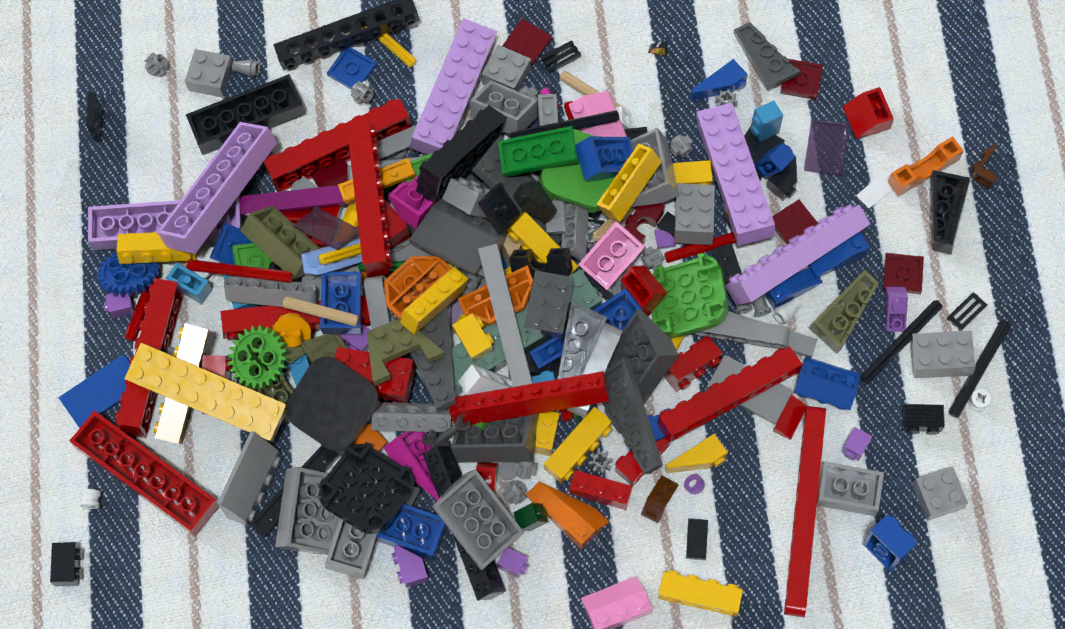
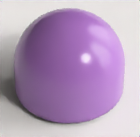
[684,474,705,495]

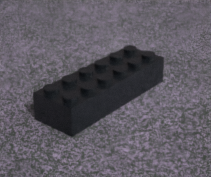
[185,74,305,155]
[416,105,507,203]

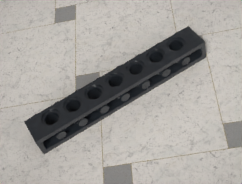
[273,0,420,71]
[423,446,506,601]

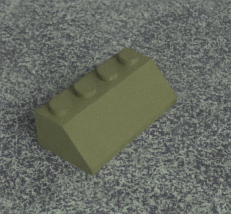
[240,205,320,280]

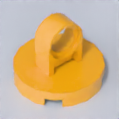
[272,313,311,347]

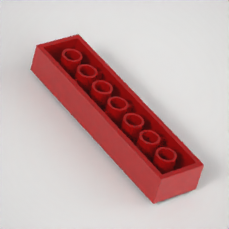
[263,98,411,192]
[346,119,393,278]
[115,278,184,439]
[69,411,219,536]

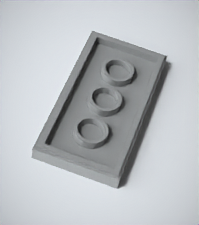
[706,355,794,425]

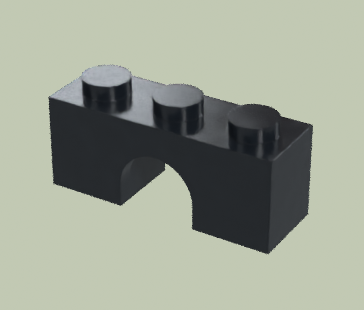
[509,248,573,278]

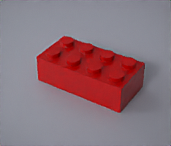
[335,347,416,403]

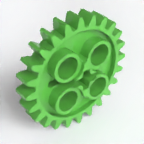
[227,326,290,390]

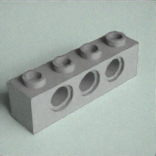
[371,402,451,432]

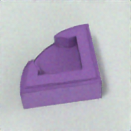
[654,229,676,249]

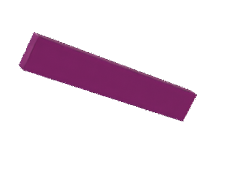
[240,185,354,216]

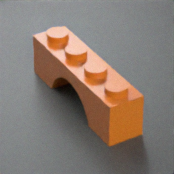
[888,136,964,197]

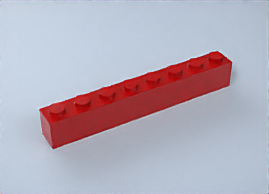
[220,295,371,341]
[657,346,803,443]
[449,371,609,425]

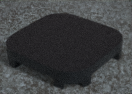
[286,357,380,451]
[319,442,414,534]

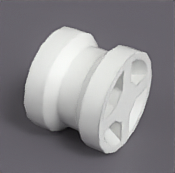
[969,389,991,412]
[80,489,101,509]

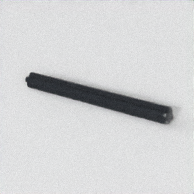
[510,110,619,139]
[860,300,943,384]
[949,320,1011,418]

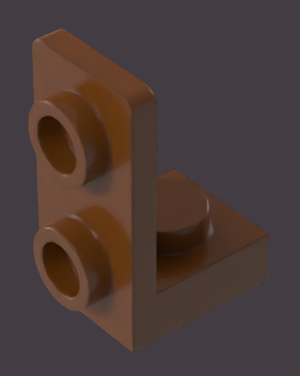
[971,143,998,190]
[641,476,678,523]

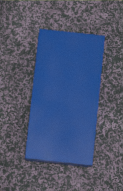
[58,354,130,428]

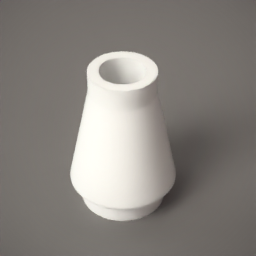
[773,298,801,324]

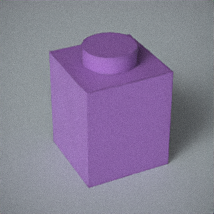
[104,293,135,318]
[842,427,872,461]
[497,547,529,579]

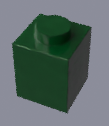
[513,503,548,531]

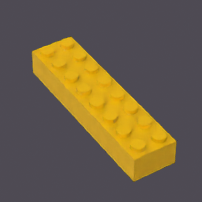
[124,343,287,443]

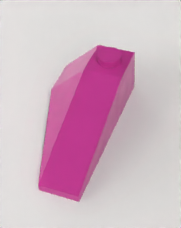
[388,175,444,229]
[383,431,439,500]

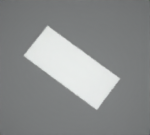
[856,170,892,208]

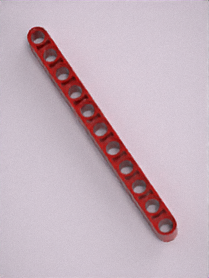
[784,406,826,618]

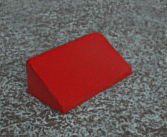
[773,395,807,440]

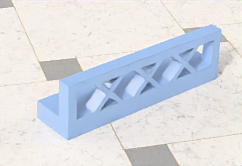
[301,237,362,275]

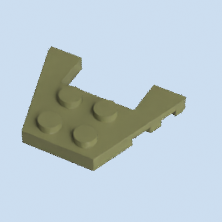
[367,319,444,386]
[284,334,347,364]

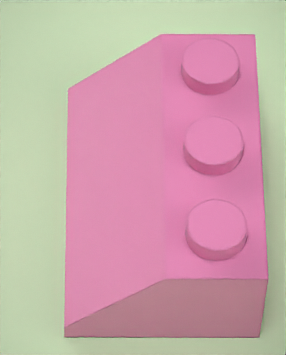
[569,91,627,137]
[578,221,646,290]
[581,576,653,629]

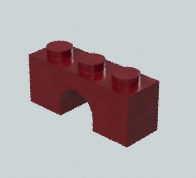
[624,203,665,244]

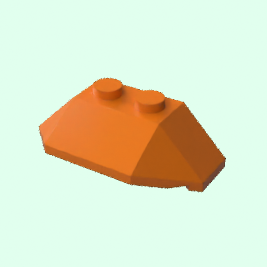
[384,256,451,320]
[458,265,533,325]

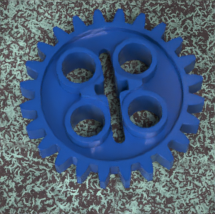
[97,252,160,297]

